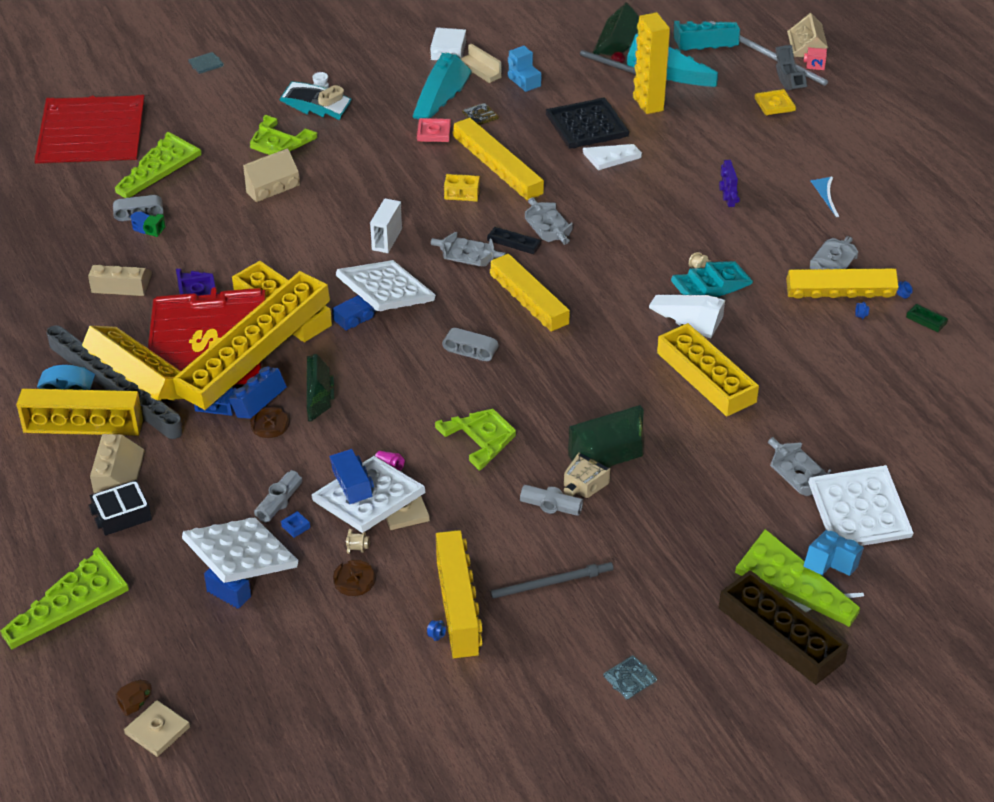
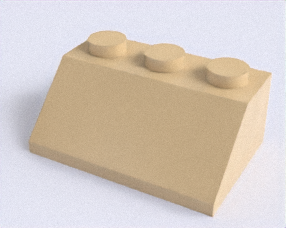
[787,13,828,57]
[243,149,300,202]
[88,265,152,296]
[90,434,145,493]

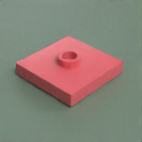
[417,118,451,142]

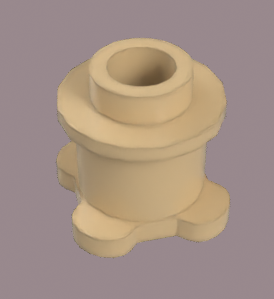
[689,252,712,268]
[346,529,370,554]

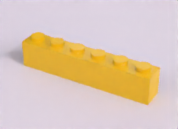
[490,254,570,332]
[786,269,898,299]

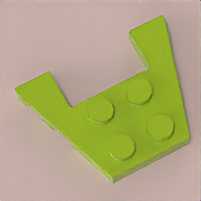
[250,115,317,155]
[435,409,516,471]

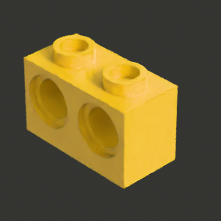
[444,174,480,202]

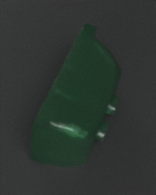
[593,2,639,56]
[568,405,645,467]

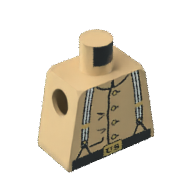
[564,453,610,498]

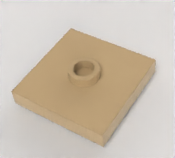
[386,496,430,530]
[124,700,190,757]

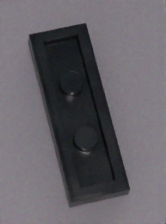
[487,227,541,255]

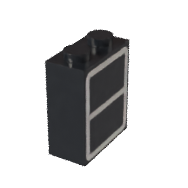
[88,480,152,536]

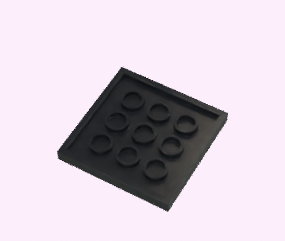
[546,97,629,149]

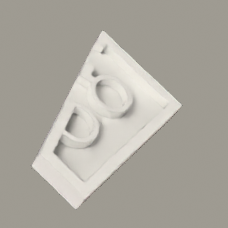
[583,144,642,170]

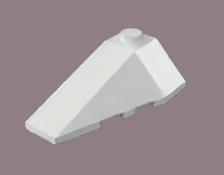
[649,295,725,338]

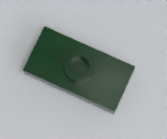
[906,304,948,332]

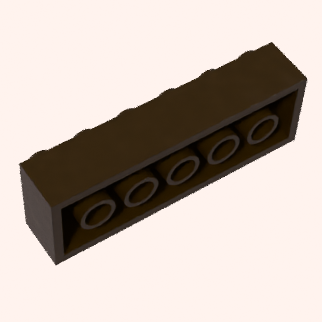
[719,570,849,685]

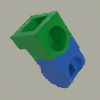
[131,212,166,237]

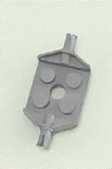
[525,197,573,245]
[431,232,506,266]
[810,236,858,269]
[768,437,831,496]

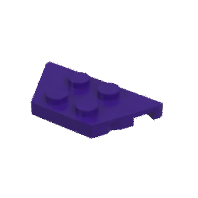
[176,269,216,296]

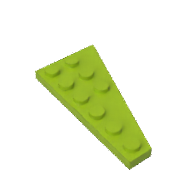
[115,132,201,198]
[735,529,860,627]
[0,547,129,650]

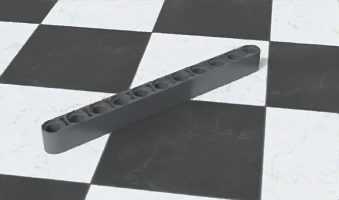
[46,325,183,439]

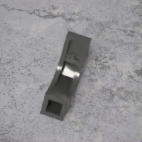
[775,45,807,90]

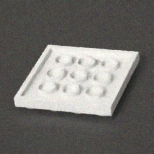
[336,260,436,311]
[311,456,426,533]
[808,465,913,546]
[182,518,298,583]

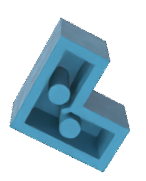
[508,46,541,92]
[804,530,864,576]

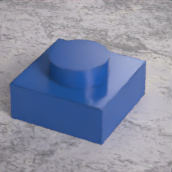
[281,511,310,538]

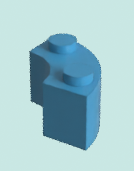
[37,365,95,390]

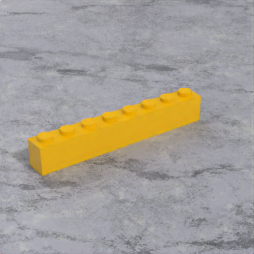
[453,118,544,200]

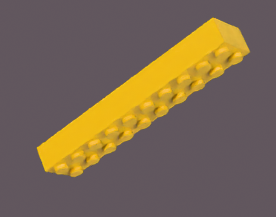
[173,271,330,410]

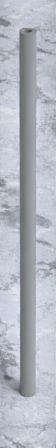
[710,21,828,86]

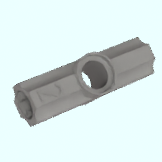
[254,470,302,523]
[520,485,583,516]

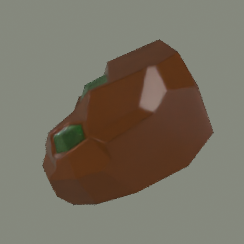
[115,680,152,716]

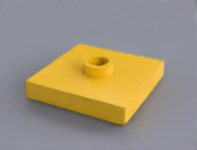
[755,89,796,115]

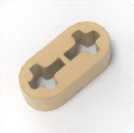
[318,85,344,106]

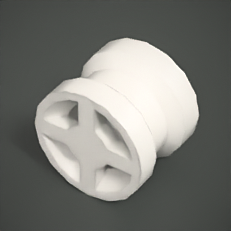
[313,72,329,88]

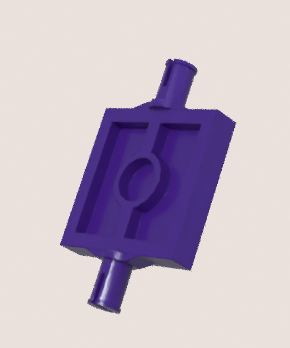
[719,160,740,207]

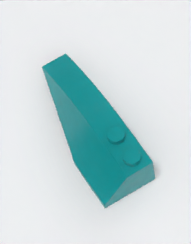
[627,33,718,87]
[413,53,472,119]

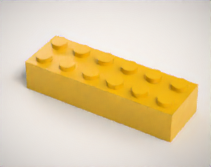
[633,12,670,114]
[232,261,332,343]
[657,323,759,417]
[82,326,184,401]
[16,389,143,436]
[436,530,482,659]

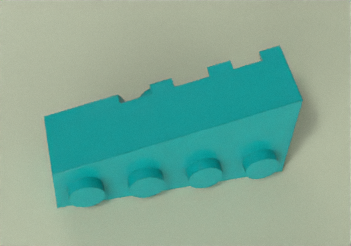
[674,21,740,51]

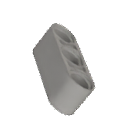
[113,195,163,221]
[442,328,499,361]

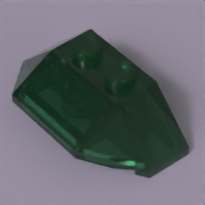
[307,354,334,422]

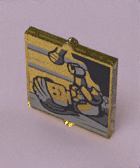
[462,103,499,125]

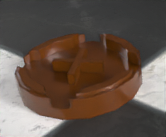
[250,407,289,438]
[333,560,375,596]

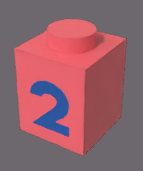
[804,47,827,70]

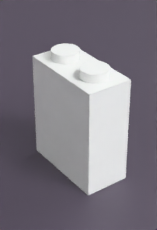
[431,28,466,60]
[370,199,402,253]

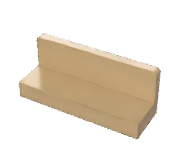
[461,44,501,83]

